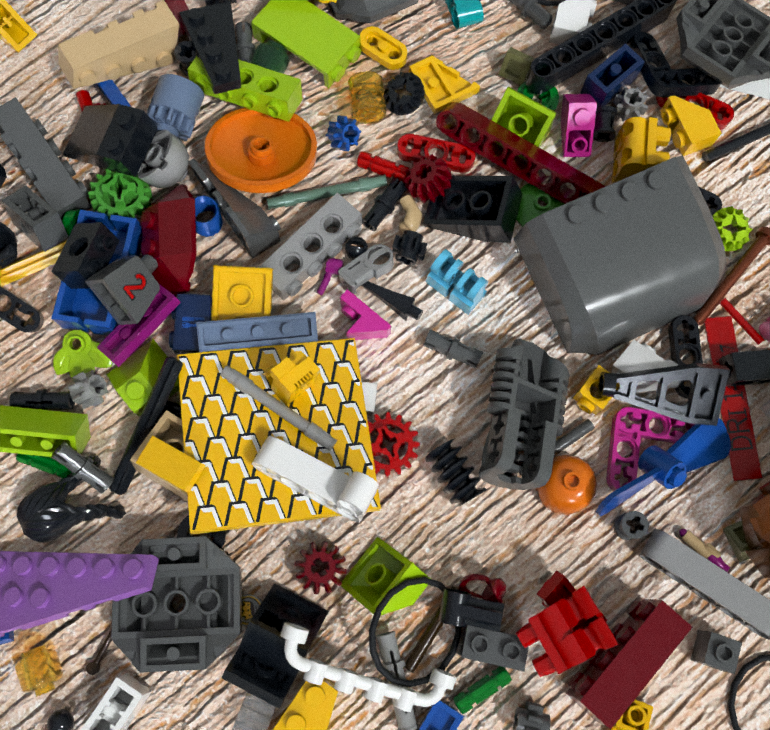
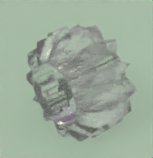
[232,692,276,730]

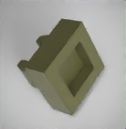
[498,47,535,85]

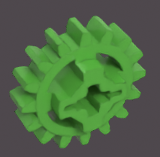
[88,169,152,219]

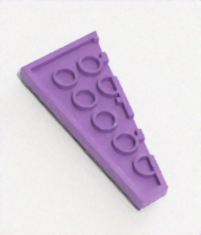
[0,551,159,637]

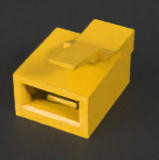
[262,353,320,406]

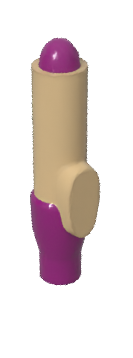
[679,529,730,572]

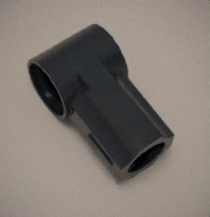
[438,588,505,632]

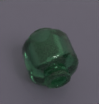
[250,40,290,74]

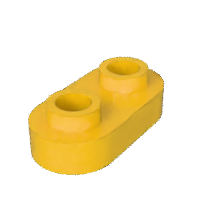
[360,26,407,70]

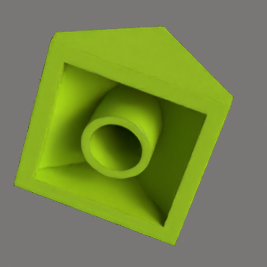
[492,87,557,161]

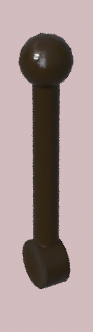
[86,629,112,675]

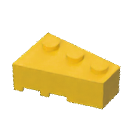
[273,678,338,730]

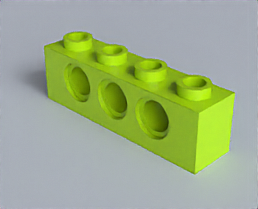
[187,56,302,122]

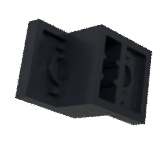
[222,583,329,709]

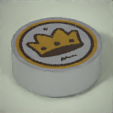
[242,594,262,626]

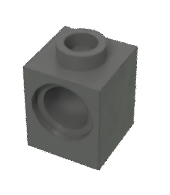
[691,630,742,674]

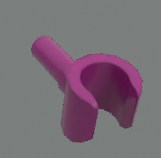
[316,258,344,296]

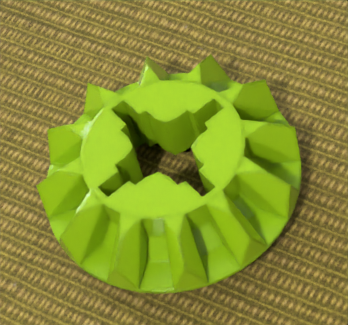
[712,206,753,251]

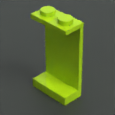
[251,0,361,89]

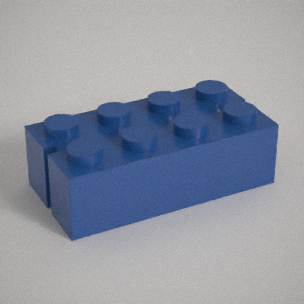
[51,210,142,336]

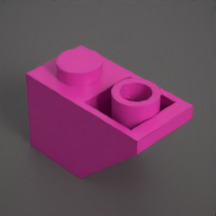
[560,94,597,157]

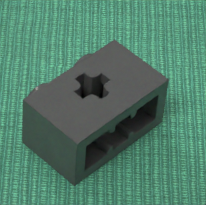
[2,186,69,252]
[458,625,529,671]

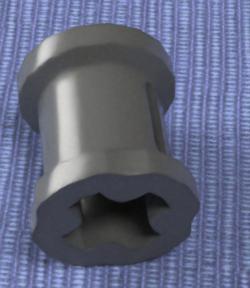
[613,511,649,540]

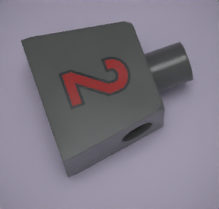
[85,255,160,325]

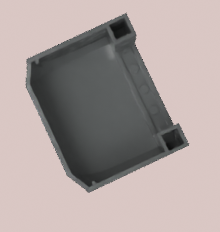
[513,156,727,355]

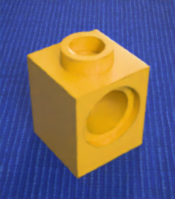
[572,365,620,415]

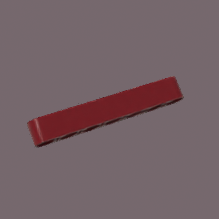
[436,102,606,204]

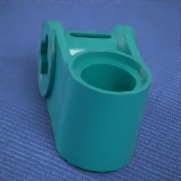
[445,0,484,29]

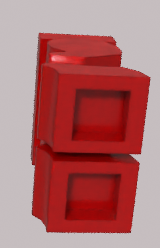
[516,585,619,677]

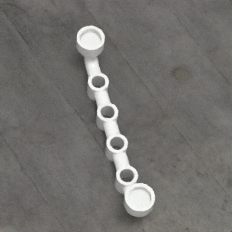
[280,622,457,712]

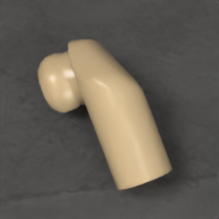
[399,194,422,233]

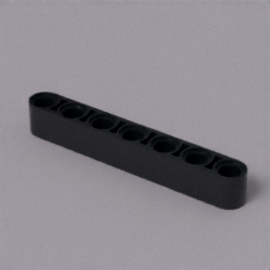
[525,0,677,94]

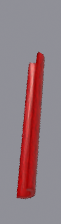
[719,298,765,345]

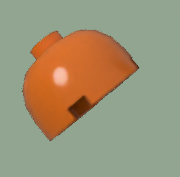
[536,454,597,515]

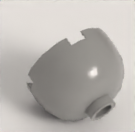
[137,130,189,188]

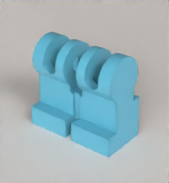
[426,249,489,315]

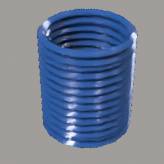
[195,195,223,237]

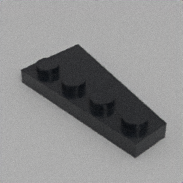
[179,1,241,94]

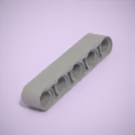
[640,529,770,640]

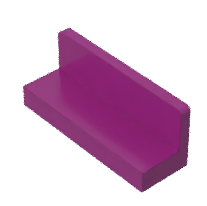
[97,284,181,367]

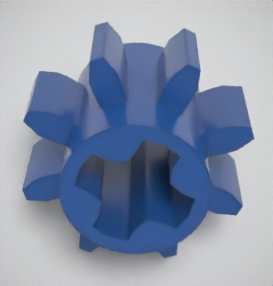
[326,115,361,151]

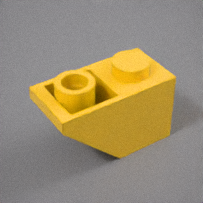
[660,95,722,156]

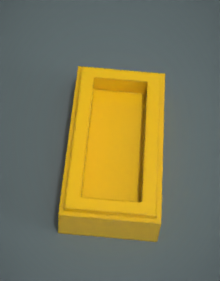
[136,435,206,493]

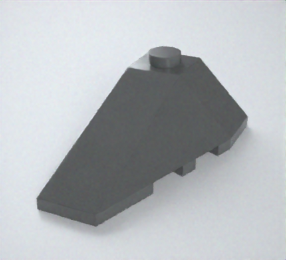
[188,159,281,258]

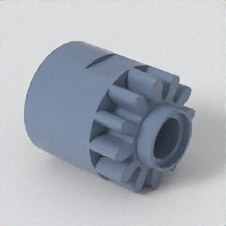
[146,74,204,141]

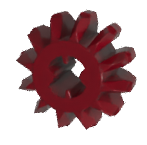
[404,154,452,203]
[295,541,347,594]

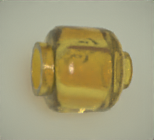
[15,645,63,697]

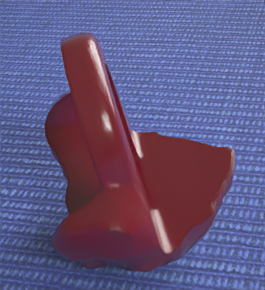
[459,574,506,603]

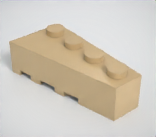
[58,0,179,89]

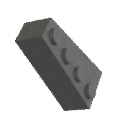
[0,97,92,220]

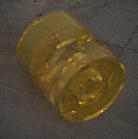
[348,71,386,124]

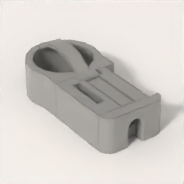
[338,244,394,294]

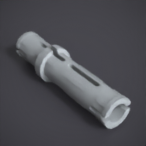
[376,631,418,730]

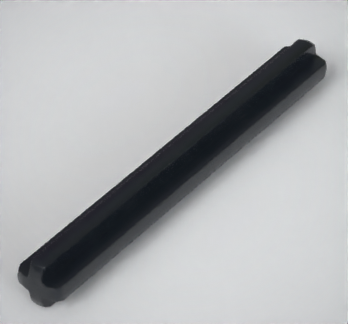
[109,357,183,495]

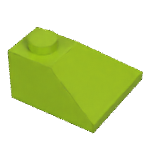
[106,339,180,417]
[340,537,431,616]

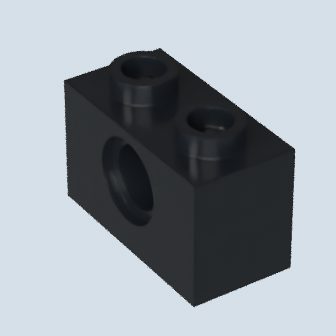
[51,222,120,289]

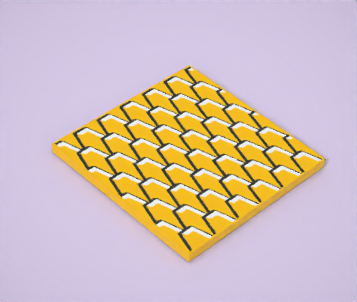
[177,338,381,535]

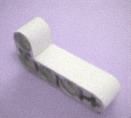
[252,436,379,522]

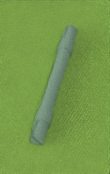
[266,174,387,210]

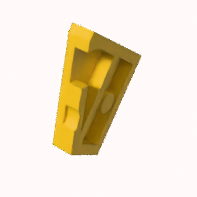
[409,55,480,114]

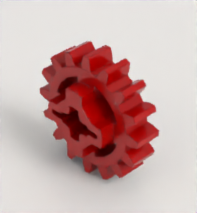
[368,412,420,478]

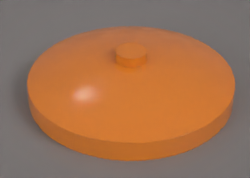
[205,108,317,193]

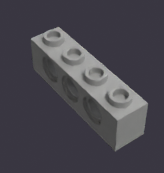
[258,192,362,300]

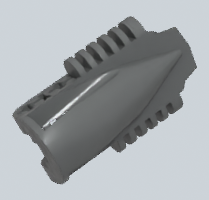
[479,339,570,490]

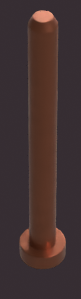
[693,226,770,326]

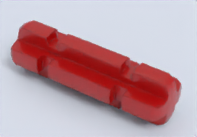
[357,151,409,183]

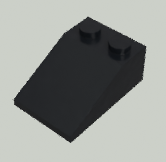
[63,104,157,177]
[423,176,522,243]

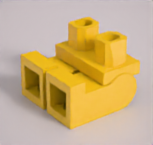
[612,117,671,184]

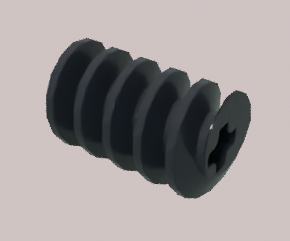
[425,438,487,506]

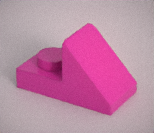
[340,289,391,340]

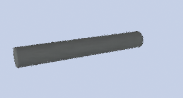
[520,419,595,476]

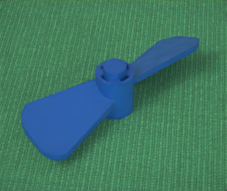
[595,418,731,516]

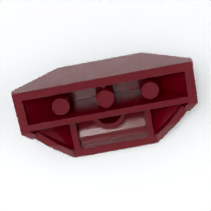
[140,184,197,297]

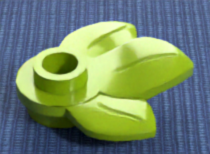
[53,330,112,381]

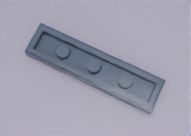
[196,312,318,352]

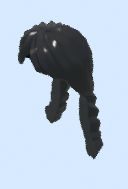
[17,455,126,542]

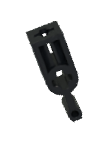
[719,350,770,387]

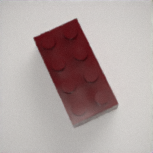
[566,599,693,730]

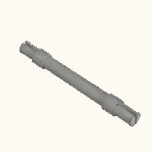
[220,365,337,451]

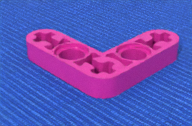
[606,407,694,491]

